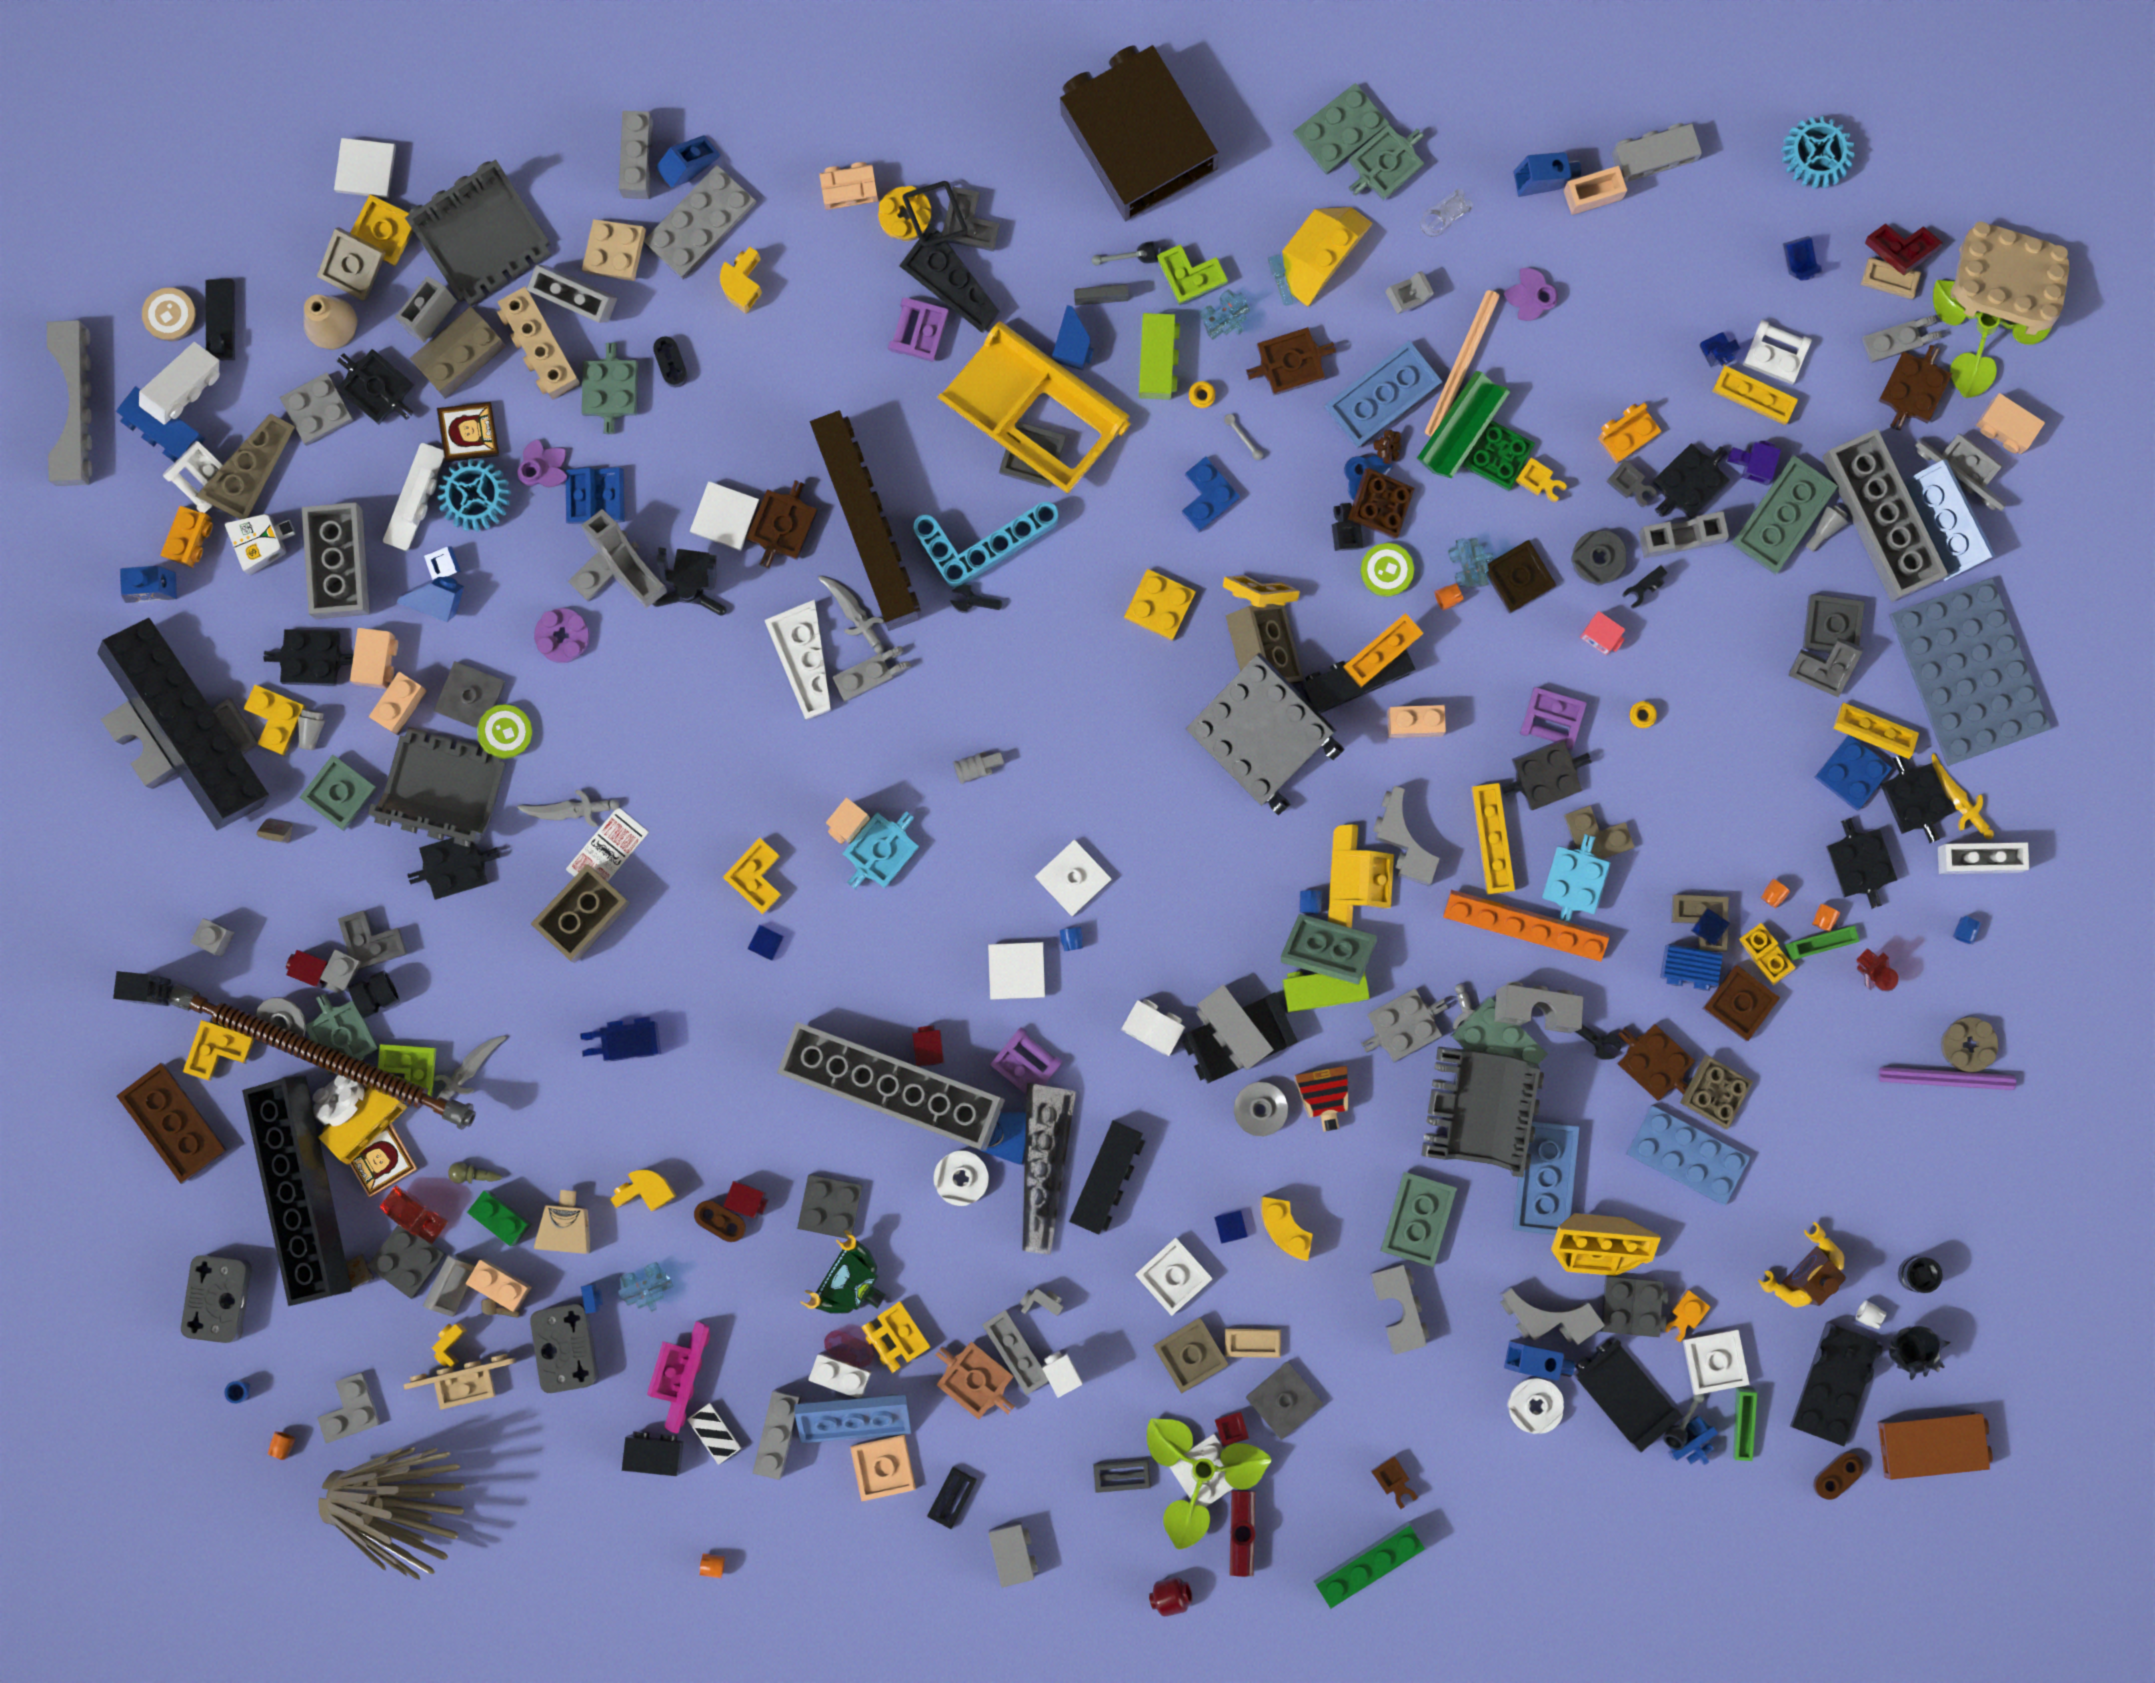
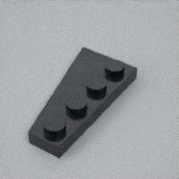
[899,223,1000,333]

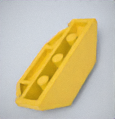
[1282,207,1372,307]
[1551,1213,1661,1276]

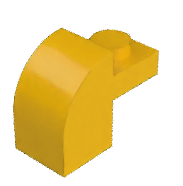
[720,246,762,314]
[610,1170,677,1211]

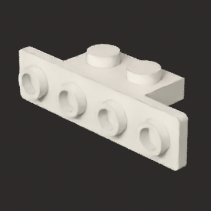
[383,443,444,551]

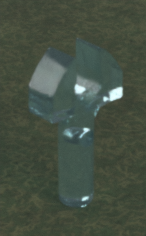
[1268,254,1293,306]

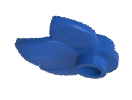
[1344,455,1393,501]

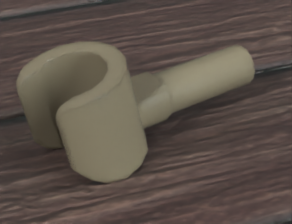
[481,1299,520,1318]

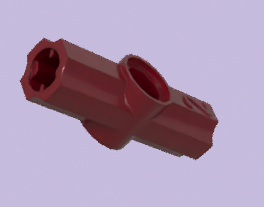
[1229,1490,1256,1577]

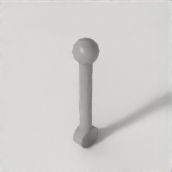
[1224,414,1263,460]

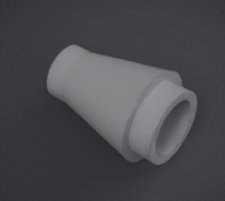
[298,709,325,750]

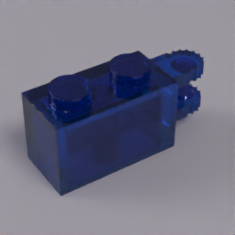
[580,1017,661,1062]

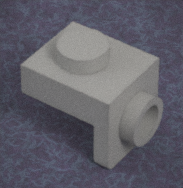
[1385,271,1434,314]
[320,949,361,994]
[1020,1288,1064,1316]

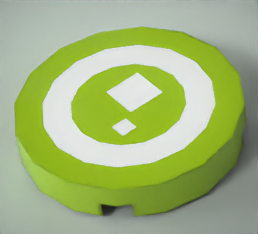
[1360,543,1414,598]
[477,704,532,759]

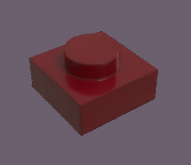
[1214,1411,1249,1447]

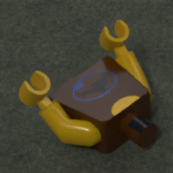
[1758,1222,1846,1308]

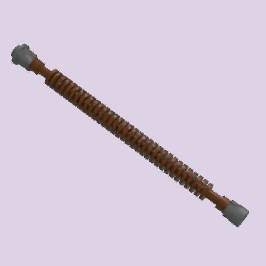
[169,984,476,1130]

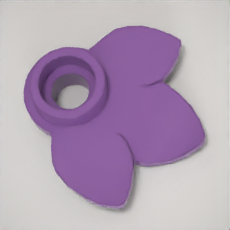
[1504,268,1558,321]
[518,439,567,488]

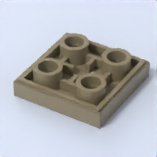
[1680,1055,1753,1130]

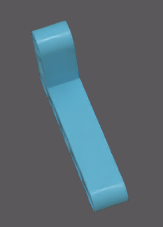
[913,502,1058,588]

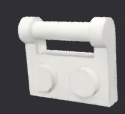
[1743,319,1812,385]
[162,441,222,513]

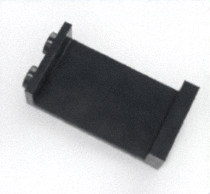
[1182,992,1298,1084]
[1573,1338,1683,1453]

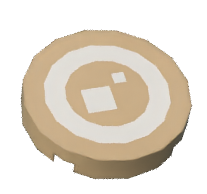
[142,288,197,341]

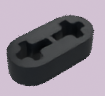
[653,336,688,388]

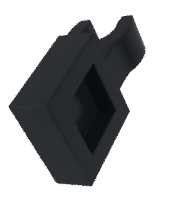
[1331,503,1364,551]
[1622,565,1667,609]

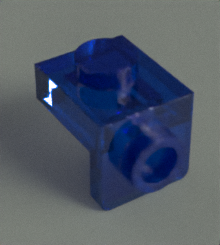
[1783,236,1822,281]
[1699,332,1741,367]

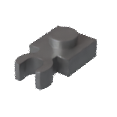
[1606,460,1657,507]

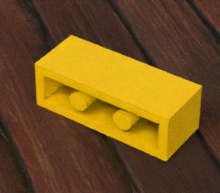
[318,1087,408,1165]

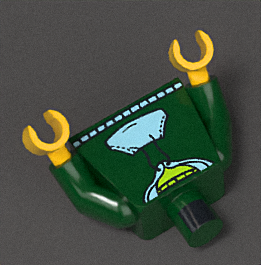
[800,1230,886,1314]

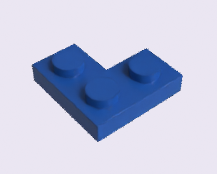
[1182,456,1240,533]

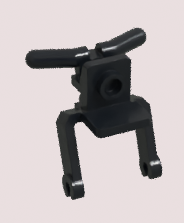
[653,547,727,616]

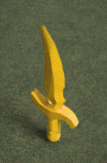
[1932,753,1994,839]

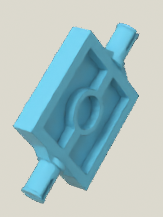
[842,811,919,890]
[1542,834,1611,923]

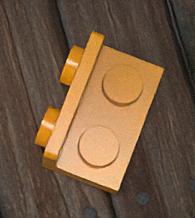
[1598,402,1662,464]
[160,506,213,568]

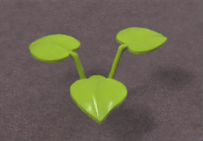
[1933,280,2051,398]
[1146,1418,1271,1550]

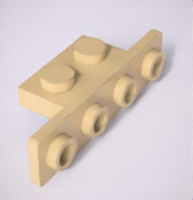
[403,1354,516,1410]

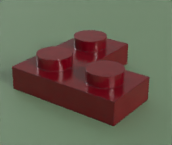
[1865,223,1943,276]

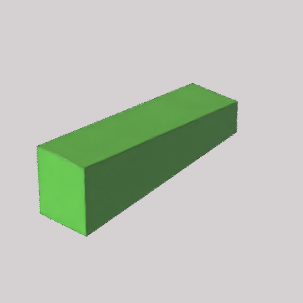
[1785,925,1860,961]
[1733,1387,1757,1461]

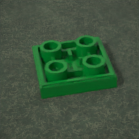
[1462,420,1535,491]

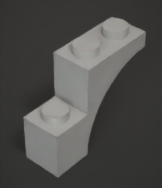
[581,509,667,608]
[1373,786,1440,886]
[1500,1288,1605,1345]

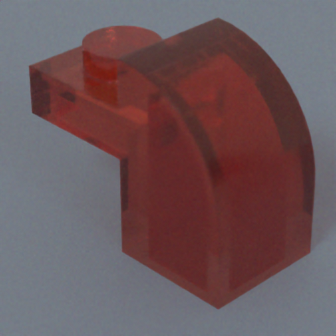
[380,1185,448,1244]

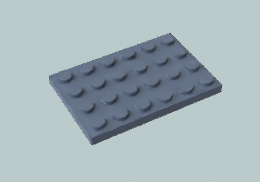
[1889,577,2051,767]

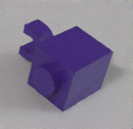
[1727,441,1781,485]

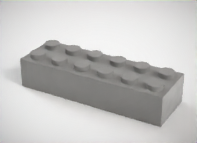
[1822,428,1948,602]

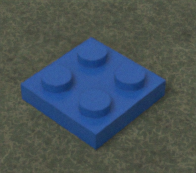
[1814,735,1892,811]

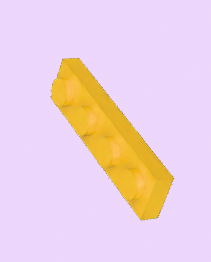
[1471,783,1515,895]

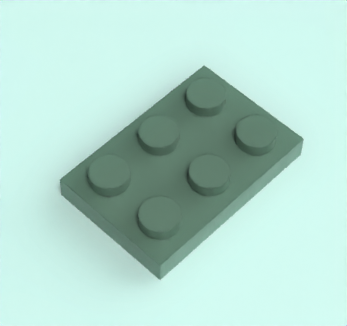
[1293,83,1389,175]
[1280,914,1377,985]
[1450,997,1548,1064]
[1380,1172,1457,1267]

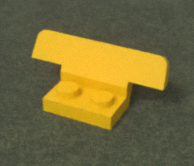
[1328,824,1394,928]

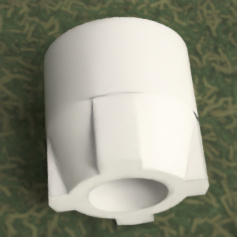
[1856,1300,1887,1329]

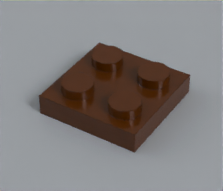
[1702,964,1780,1042]

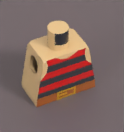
[1294,1066,1348,1132]

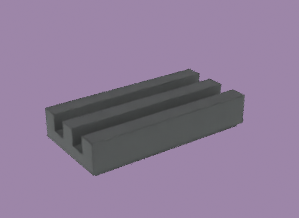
[1074,284,1129,306]
[1093,1460,1151,1493]

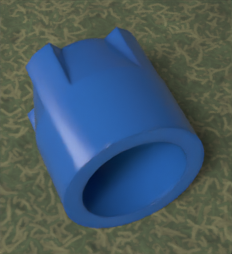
[1300,890,1322,914]
[1953,916,1981,945]
[1059,927,1083,951]
[224,1381,251,1404]

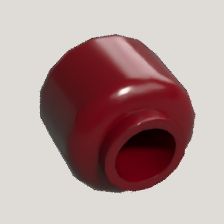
[1149,1577,1192,1617]

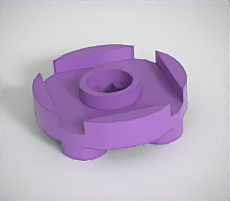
[534,608,590,663]

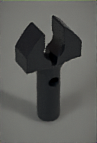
[950,584,1002,614]
[1575,1024,1621,1060]

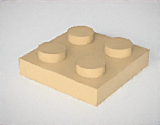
[582,219,646,281]

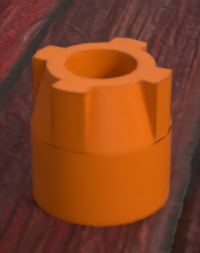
[1435,583,1464,611]
[1760,879,1790,909]
[1812,904,1840,932]
[267,1431,296,1460]
[699,1553,725,1579]

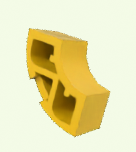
[1260,1197,1313,1261]

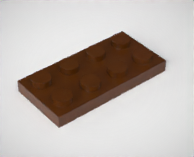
[116,1063,227,1184]

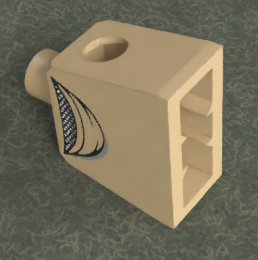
[534,1190,590,1254]

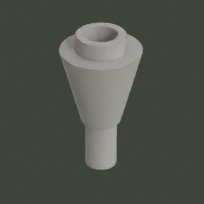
[1805,505,1848,552]

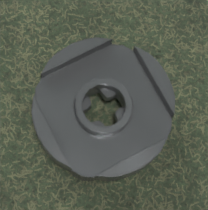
[1571,530,1626,586]

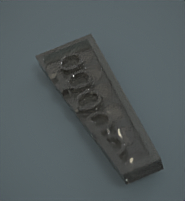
[1022,1083,1076,1255]

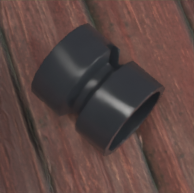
[348,970,400,1019]
[1898,1256,1943,1293]

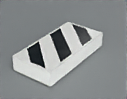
[687,1403,742,1465]

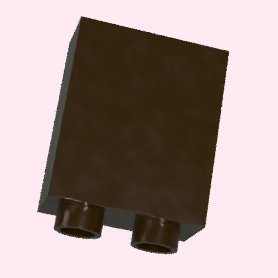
[1060,45,1218,222]

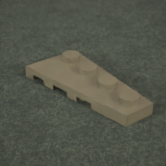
[195,413,295,520]

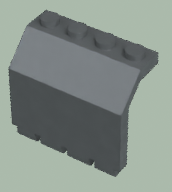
[405,159,551,306]
[368,727,506,847]

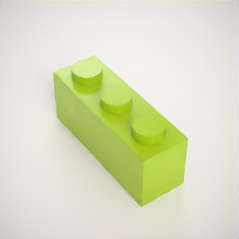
[1139,313,1180,400]
[1281,971,1370,1013]

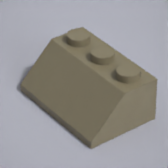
[409,306,506,399]
[1225,604,1305,684]

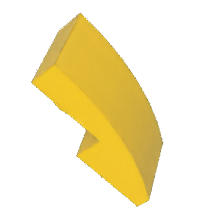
[1739,923,1795,986]

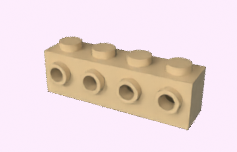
[497,286,581,400]

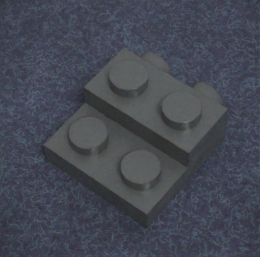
[1601,1276,1668,1337]

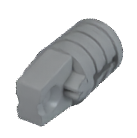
[953,751,1004,785]

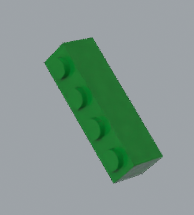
[1314,1522,1425,1609]

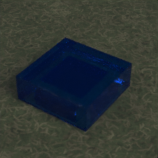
[1691,908,1730,946]
[748,925,784,961]
[1214,1210,1248,1244]

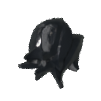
[1889,1326,1951,1380]

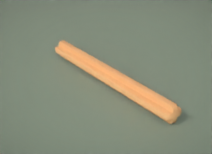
[1425,290,1499,437]

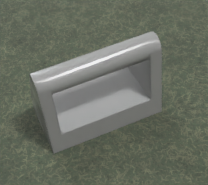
[423,1255,476,1317]

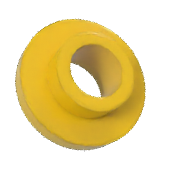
[1189,381,1215,408]
[1629,701,1657,729]

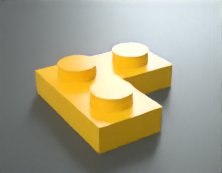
[1223,575,1300,607]
[244,684,306,756]
[723,837,781,915]
[183,1020,255,1081]

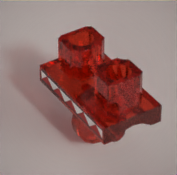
[1856,948,1899,992]

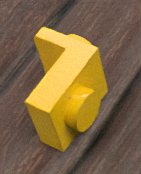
[432,1323,468,1367]

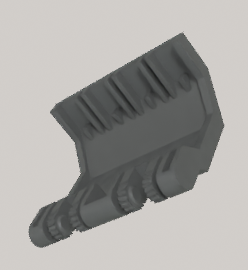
[1421,1047,1544,1177]

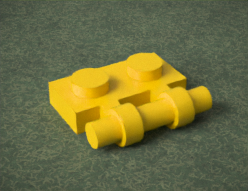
[861,1301,931,1373]

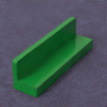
[1417,371,1510,478]

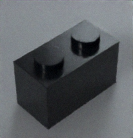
[621,1431,684,1476]

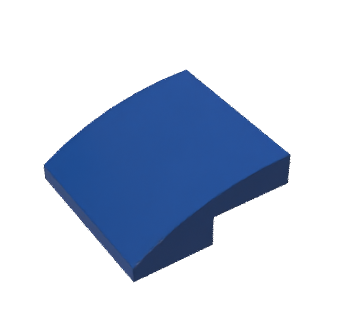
[565,467,625,524]

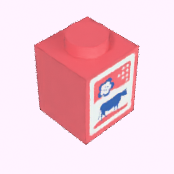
[1580,611,1625,655]

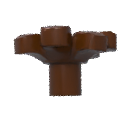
[1373,430,1402,464]

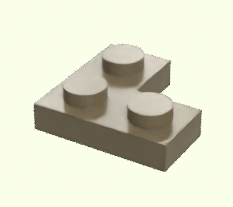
[1564,806,1635,859]
[1671,895,1729,952]

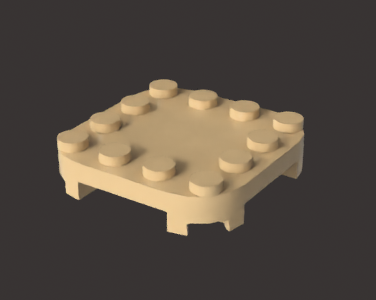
[1951,221,2069,335]

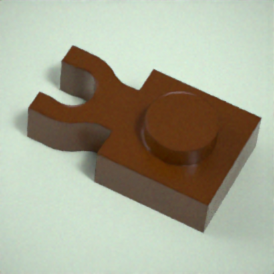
[1371,1455,1418,1510]

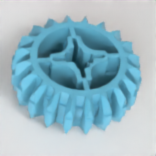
[1781,116,1855,189]
[437,459,511,532]

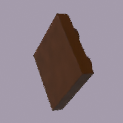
[1348,468,1415,539]

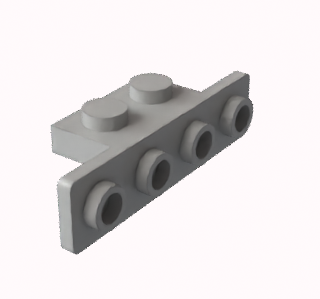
[1915,433,2006,511]

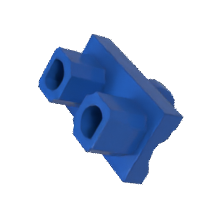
[1668,1415,1718,1465]

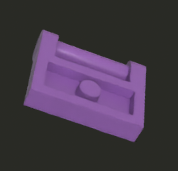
[888,298,949,362]
[1520,687,1587,750]
[990,1027,1063,1100]

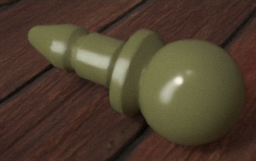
[448,1161,502,1184]

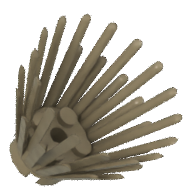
[318,1447,465,1580]

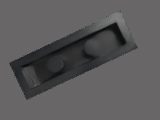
[113,971,174,1006]

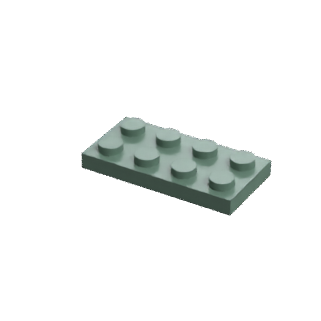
[1731,455,1838,575]

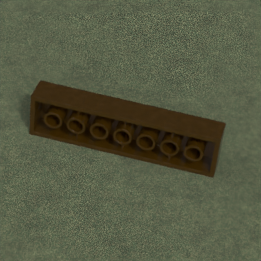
[809,410,921,631]

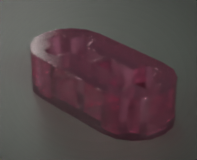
[824,1330,875,1367]

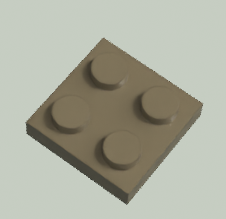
[316,227,386,301]
[1153,1317,1228,1394]

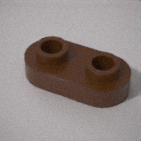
[694,1201,746,1242]
[1813,1452,1864,1500]

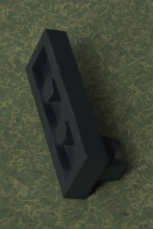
[205,279,235,361]

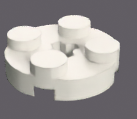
[313,1075,364,1126]
[934,1151,989,1206]
[1507,1377,1564,1434]

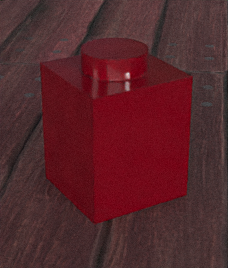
[286,950,328,989]
[912,1025,945,1067]
[723,1181,768,1219]

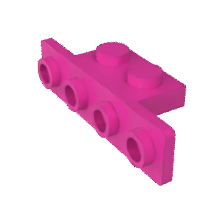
[647,1321,710,1434]

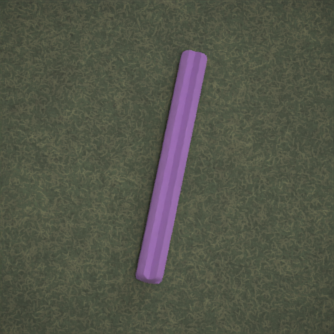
[1878,1067,2016,1090]

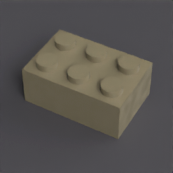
[531,864,631,963]

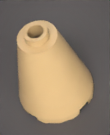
[303,294,358,350]

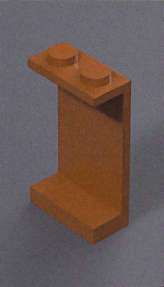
[1878,1412,1993,1480]

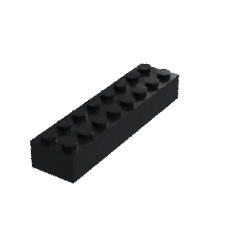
[97,617,269,831]
[242,1075,352,1306]

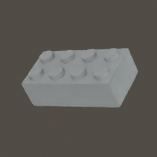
[302,502,370,619]

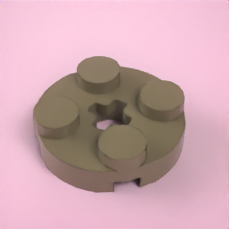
[1941,1017,1998,1072]

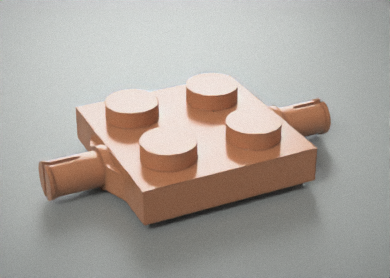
[935,1341,1015,1420]

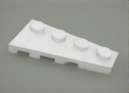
[764,600,831,721]

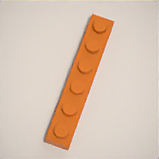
[1443,889,1609,962]

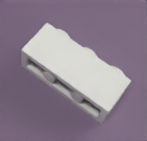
[139,342,220,425]
[1938,843,2029,874]

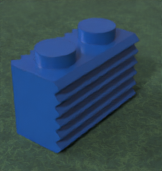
[1660,944,1723,991]

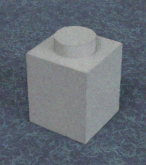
[190,918,235,957]

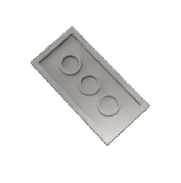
[644,165,756,279]

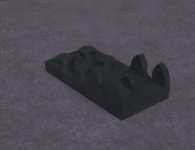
[1790,1322,1883,1447]

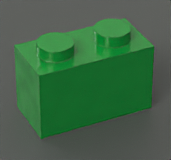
[467,1190,532,1246]

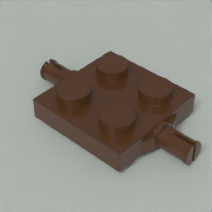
[1246,327,1336,396]
[1879,345,1952,431]
[746,480,818,569]
[1617,1024,1695,1101]

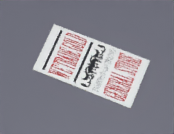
[566,807,649,881]

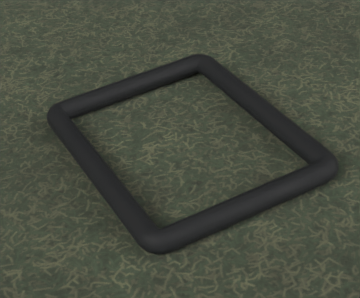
[903,181,968,247]

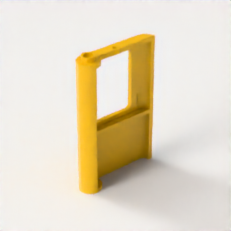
[937,321,1131,494]

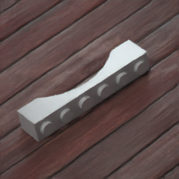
[47,320,92,486]

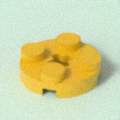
[878,186,932,241]

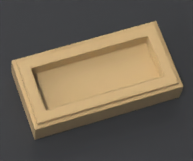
[1860,257,1921,300]
[1225,1329,1281,1358]

